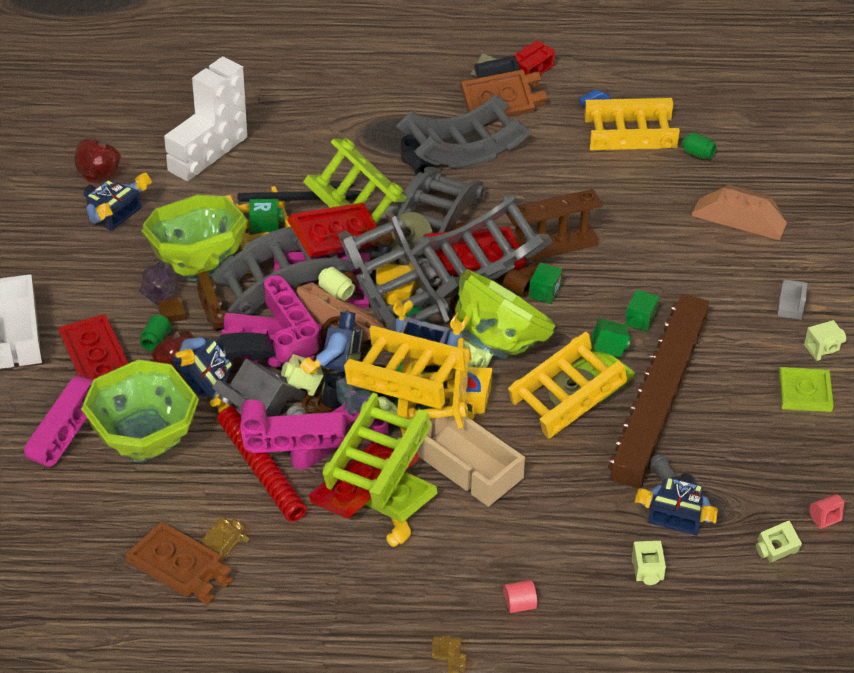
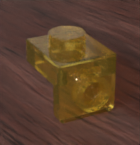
[201,516,250,558]
[432,636,466,673]

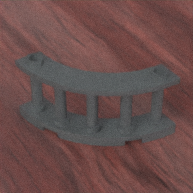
[396,94,531,168]
[397,167,485,237]
[410,194,553,299]
[337,211,450,331]
[211,227,354,315]

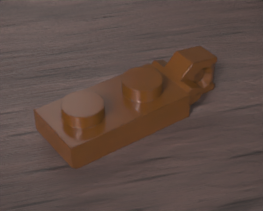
[197,271,226,330]

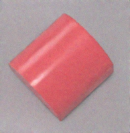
[810,494,844,529]
[503,580,537,613]

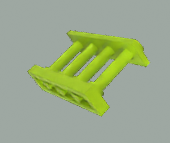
[303,138,408,224]
[323,393,431,509]

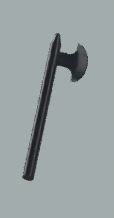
[237,180,362,202]

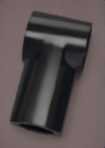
[401,135,434,175]

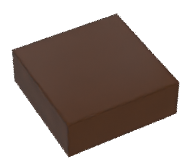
[158,297,186,322]

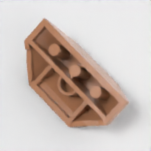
[692,184,787,240]
[297,283,387,342]

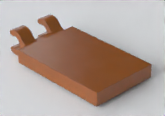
[460,70,548,119]
[125,521,233,605]

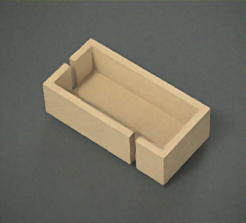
[417,403,525,507]

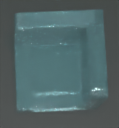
[336,377,372,415]

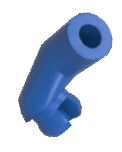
[578,90,611,108]

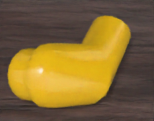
[386,518,411,547]

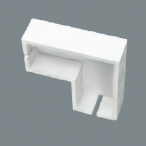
[164,56,247,182]
[0,274,42,369]

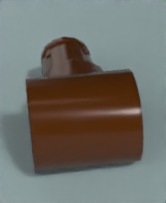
[503,259,543,297]

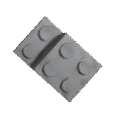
[212,359,306,417]

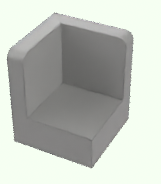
[777,280,807,320]

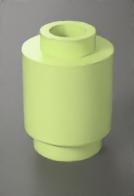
[318,267,355,301]

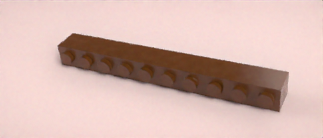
[608,294,710,489]

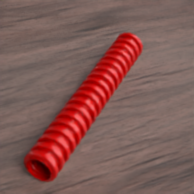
[217,406,307,522]

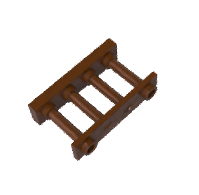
[506,189,602,262]

